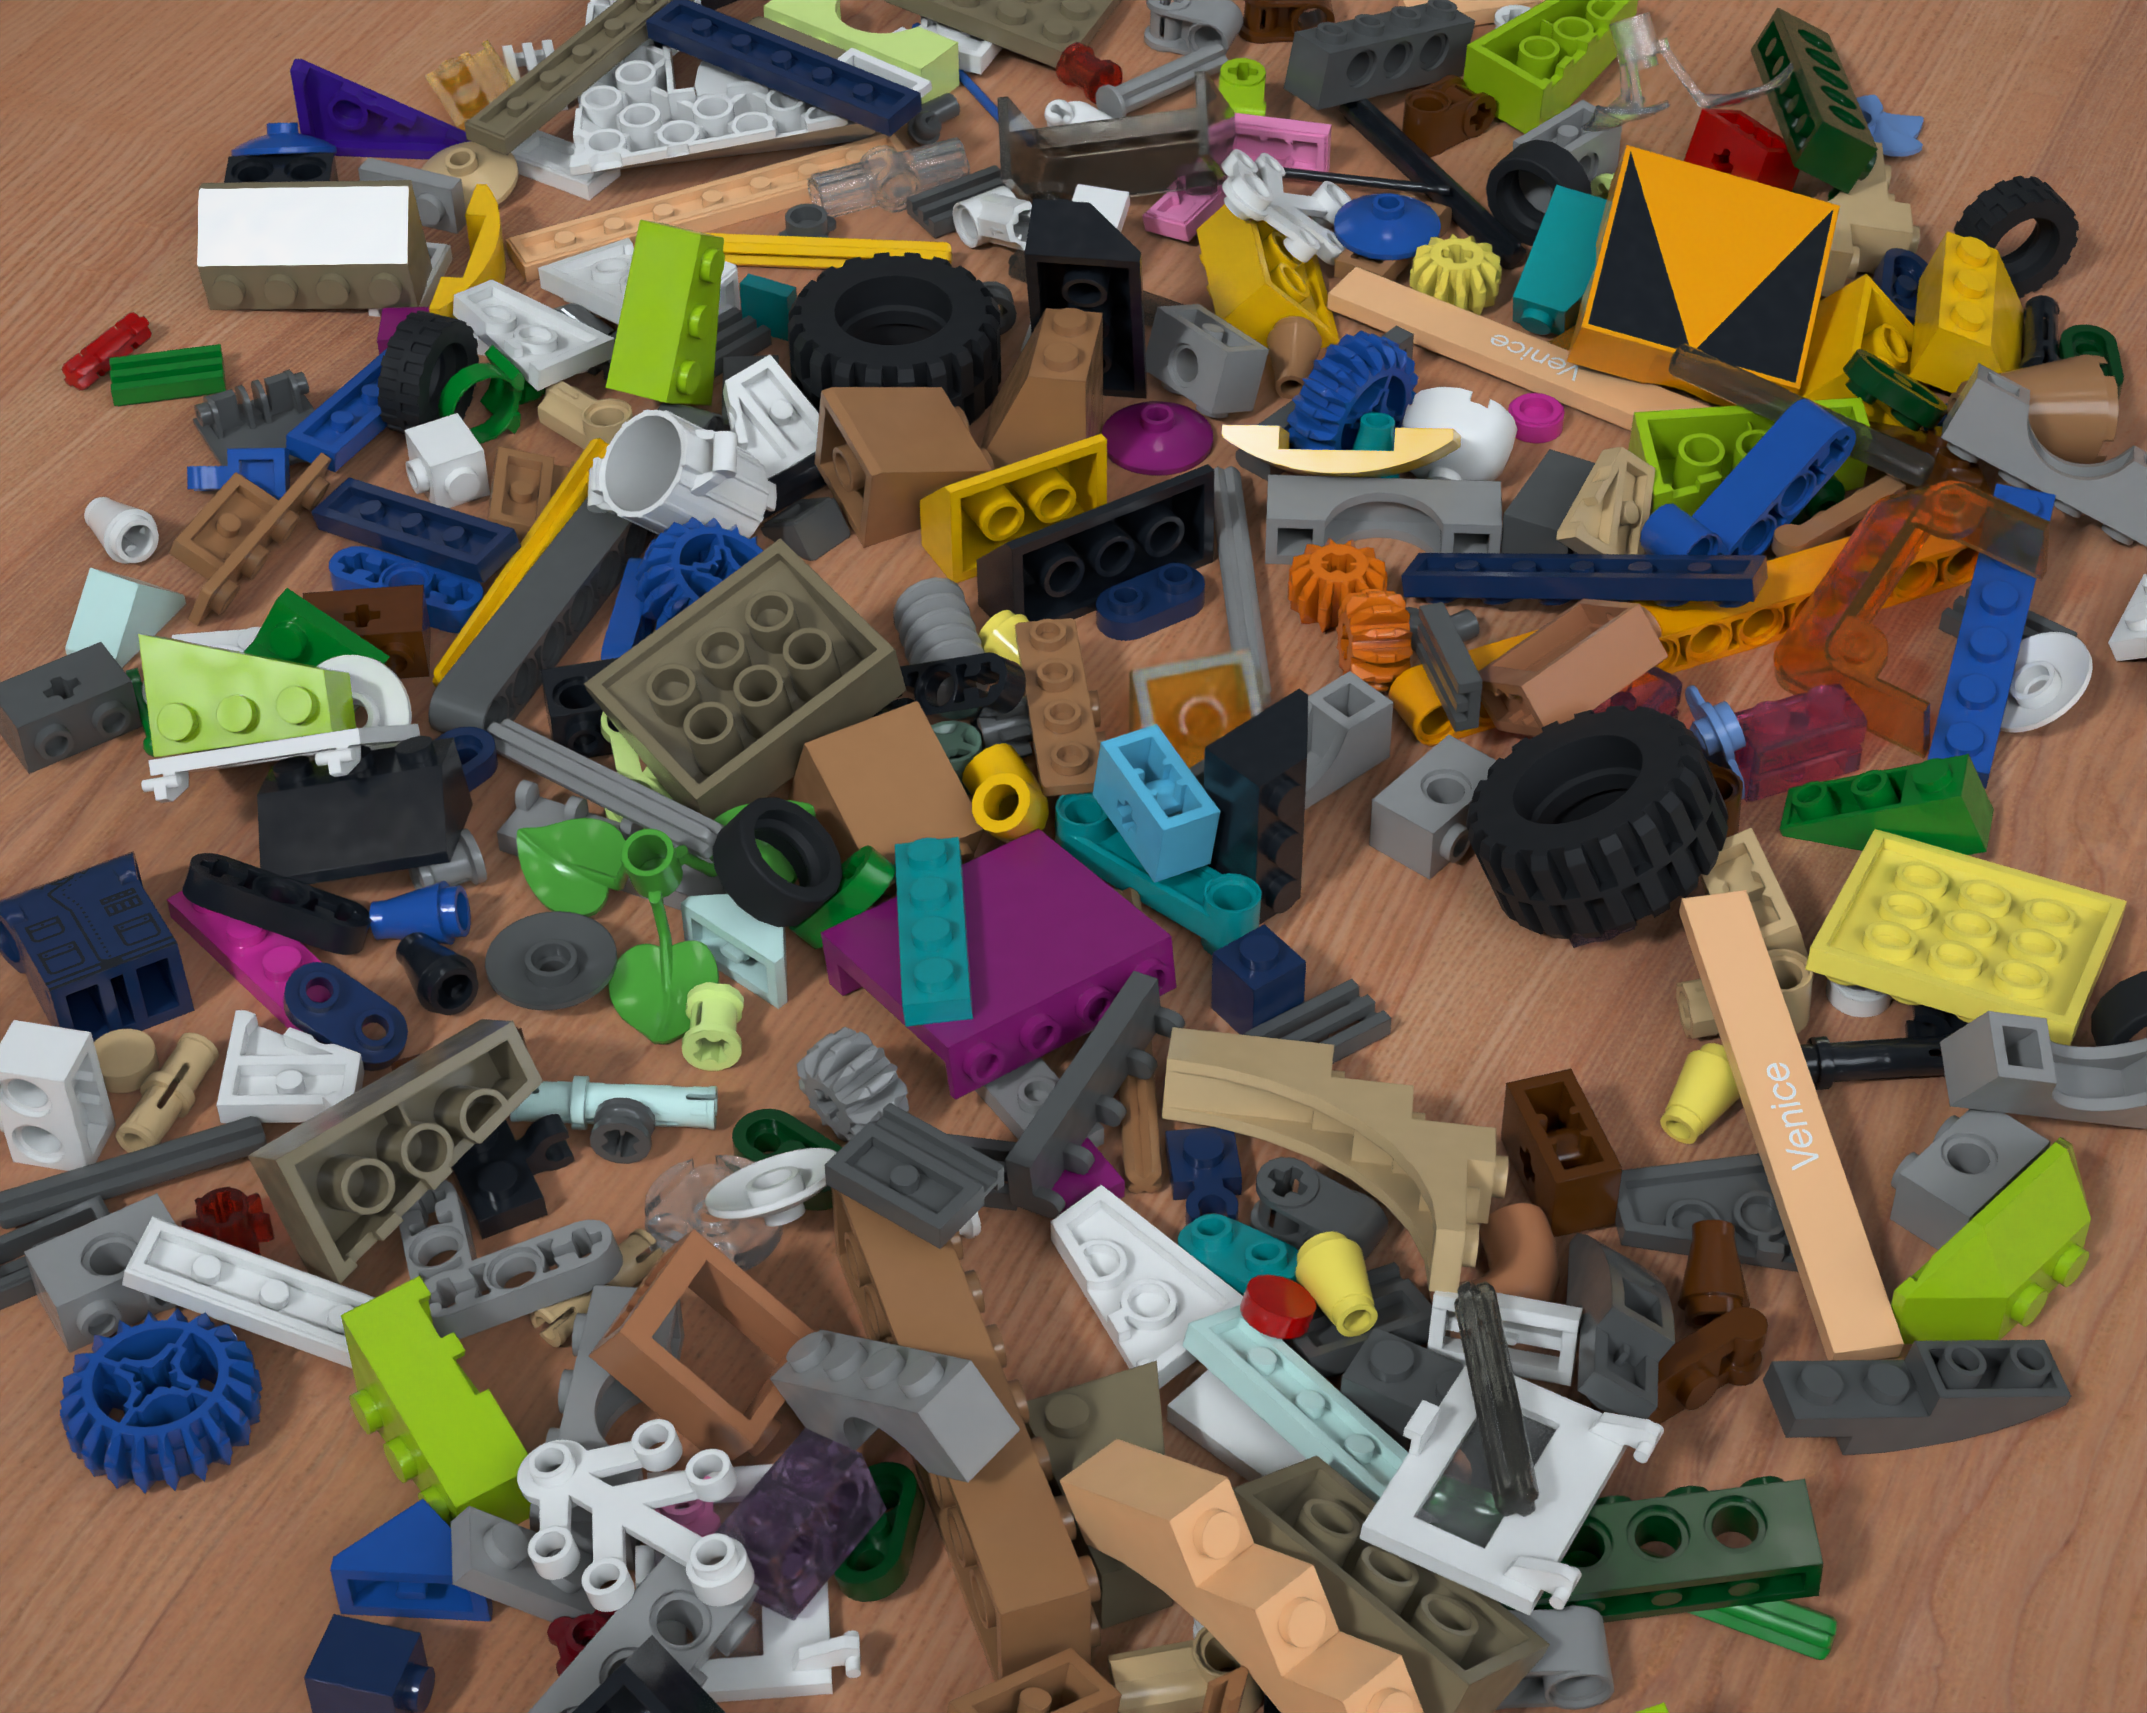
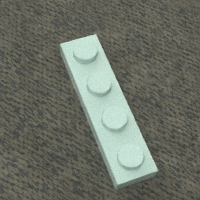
[1182,1305,1433,1503]

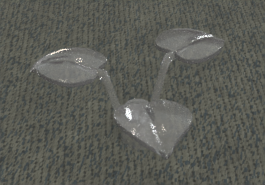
[1581,12,1794,133]

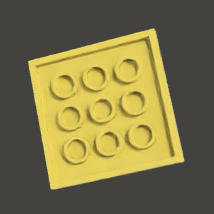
[1805,829,2127,1046]

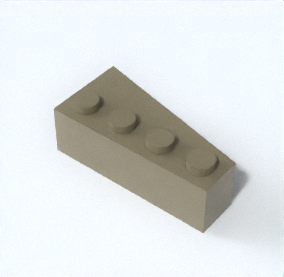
[248,1019,543,1284]

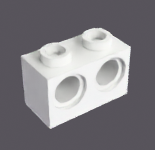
[0,1020,116,1171]

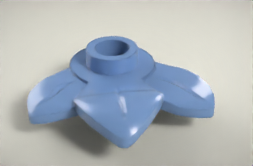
[1856,95,1924,157]
[1685,685,1746,799]

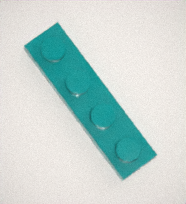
[895,837,973,1027]

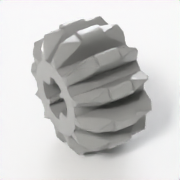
[797,1027,909,1142]

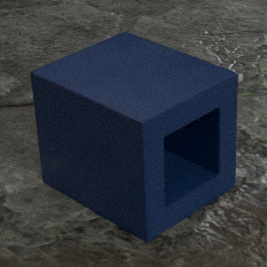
[1211,924,1306,1035]
[304,1614,435,1713]

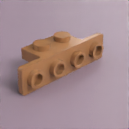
[169,452,331,626]
[1015,618,1106,796]

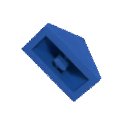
[330,1499,493,1622]

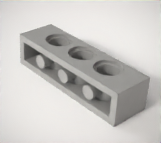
[528,1555,760,1713]

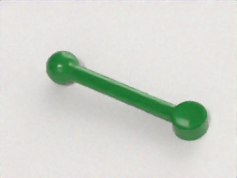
[126,668,154,757]

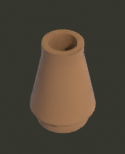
[1267,316,1322,399]

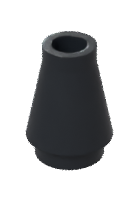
[396,932,478,1015]

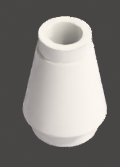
[84,497,159,564]

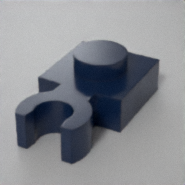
[1165,1127,1242,1225]

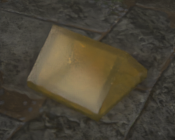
[1129,648,1263,768]

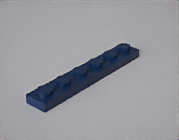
[646,0,922,137]
[1401,553,1768,608]

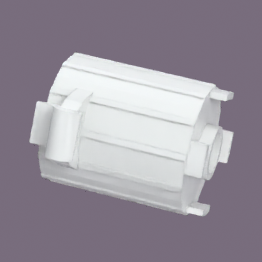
[587,409,777,539]

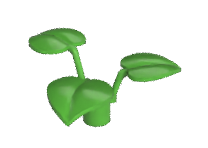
[516,800,816,1045]

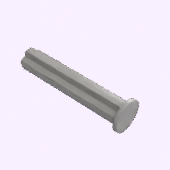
[1096,44,1228,123]

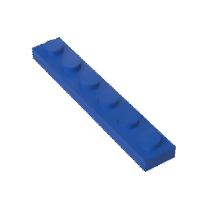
[1927,483,2056,789]

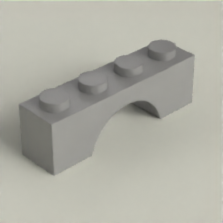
[1941,363,2147,547]
[1265,475,1502,565]
[1189,671,1393,810]
[1940,1011,2147,1129]
[530,1285,685,1570]
[770,1329,1020,1483]

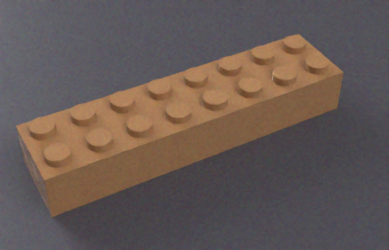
[831,1187,1101,1681]

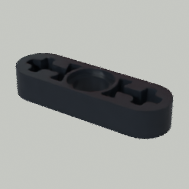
[872,652,1026,725]
[182,853,372,955]

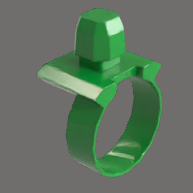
[438,344,545,444]

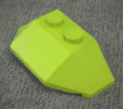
[1891,1137,2091,1344]

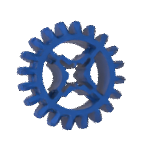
[1286,330,1419,450]
[635,517,763,630]
[60,1308,263,1494]

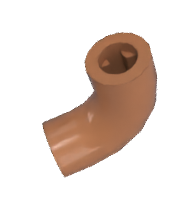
[1429,1203,1560,1346]

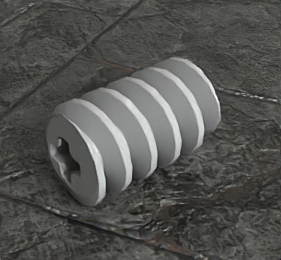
[893,577,989,706]

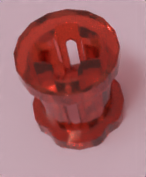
[1056,42,1123,104]

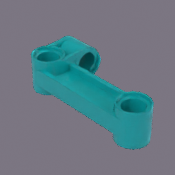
[1054,792,1262,956]

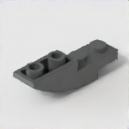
[1566,1233,1675,1419]
[1763,1340,2071,1455]

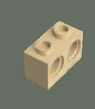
[1699,827,1808,959]

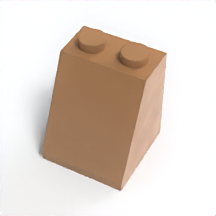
[981,308,1103,469]
[815,387,995,548]
[788,701,984,896]

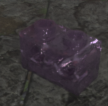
[715,1428,887,1621]

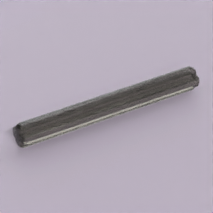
[1669,344,1935,487]

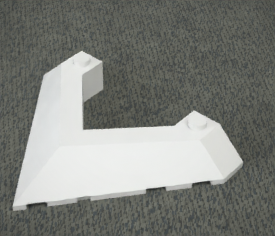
[569,0,932,176]

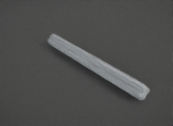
[1214,466,1271,710]
[487,718,725,859]

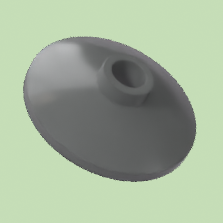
[485,911,617,1010]

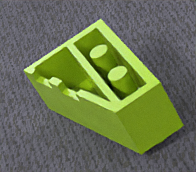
[138,634,356,758]
[341,1276,531,1528]

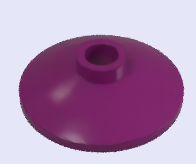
[1101,401,1213,476]

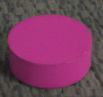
[1508,393,1565,443]

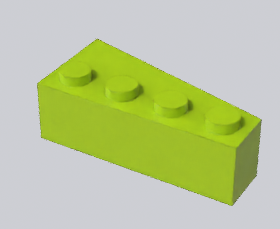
[1463,0,1638,134]
[1628,397,1874,517]

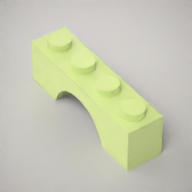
[763,0,960,104]

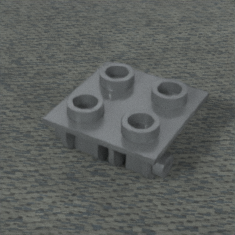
[193,370,315,466]

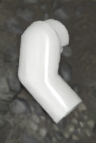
[1044,99,1122,145]

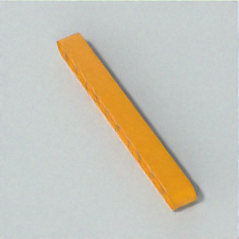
[1388,512,1982,746]

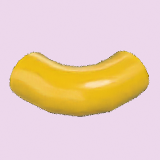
[962,743,1049,843]

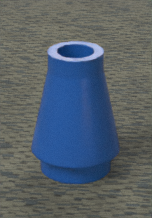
[369,881,471,945]

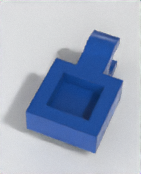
[187,448,290,500]

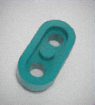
[1178,1214,1299,1296]

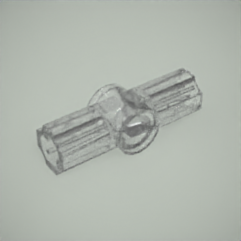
[807,137,970,218]

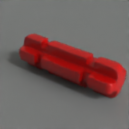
[62,312,152,391]

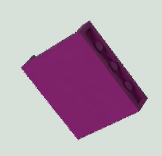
[821,828,1177,1100]

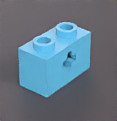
[1093,724,1220,883]

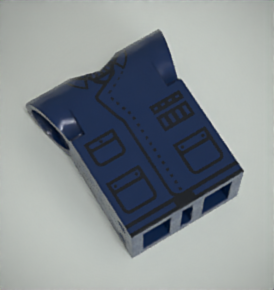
[0,851,195,1042]

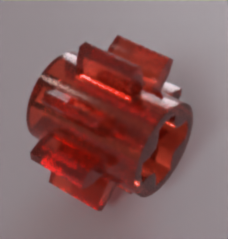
[181,1186,275,1256]

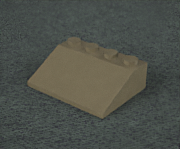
[584,538,906,820]

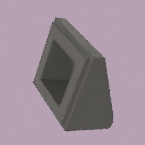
[761,497,850,561]

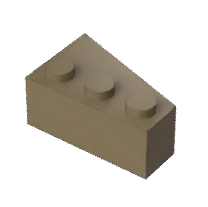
[1025,1360,1172,1629]

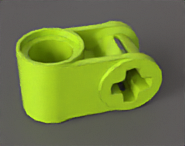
[1212,58,1266,145]

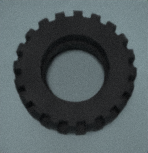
[787,252,1001,425]
[1466,705,1729,939]

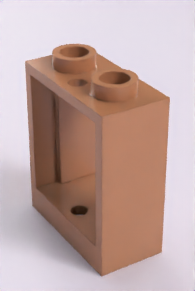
[1478,598,1668,736]
[589,1229,815,1462]

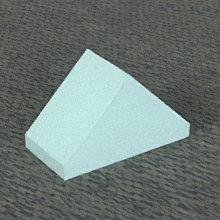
[65,568,186,668]
[681,894,788,1009]

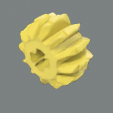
[1409,233,1502,315]

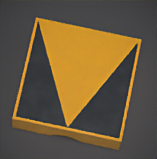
[1566,145,1840,406]

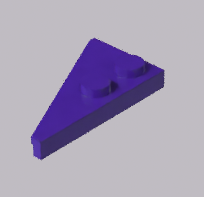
[290,59,470,160]

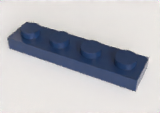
[311,477,521,583]

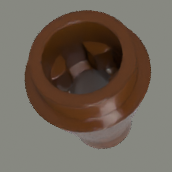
[1678,1219,1750,1329]

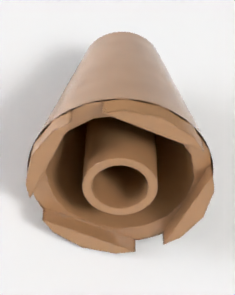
[1947,354,2119,464]

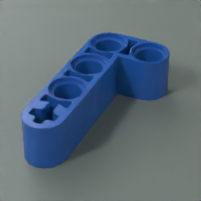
[1640,399,1856,555]

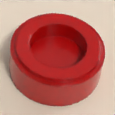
[1240,1275,1316,1339]

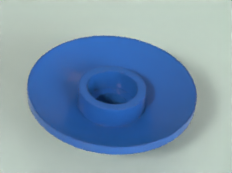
[231,122,337,156]
[1334,193,1441,260]

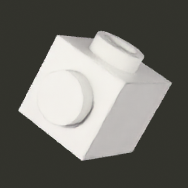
[405,413,490,508]

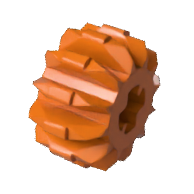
[1288,538,1388,633]
[1336,589,1413,692]

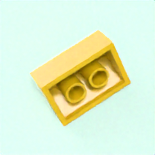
[1196,204,1340,348]
[1909,231,2024,393]
[1793,273,1928,430]
[920,433,1107,583]

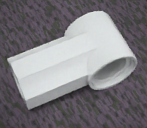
[952,186,1032,251]

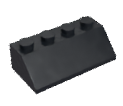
[1024,199,1147,399]
[976,464,1215,622]

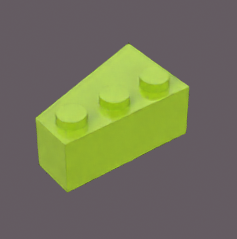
[605,220,725,405]

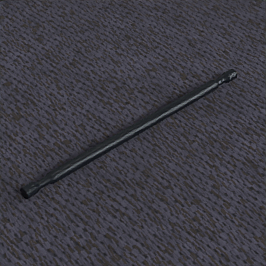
[1211,160,1452,196]

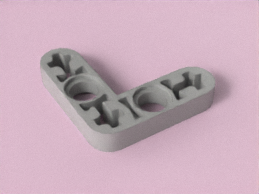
[399,1180,623,1339]

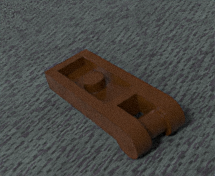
[1591,1307,1768,1425]

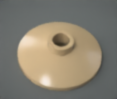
[421,141,519,210]

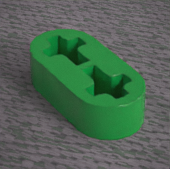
[789,845,896,949]

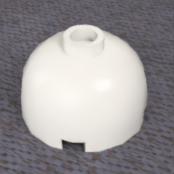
[1401,387,1518,481]

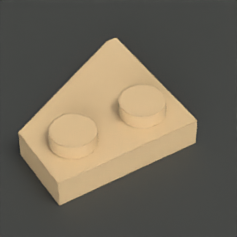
[1556,447,1656,554]

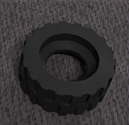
[1953,176,2079,298]
[377,310,479,434]

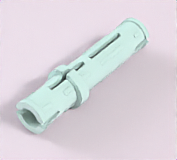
[510,1076,718,1130]

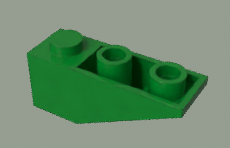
[1779,754,1994,855]

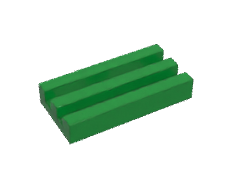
[109,344,226,406]

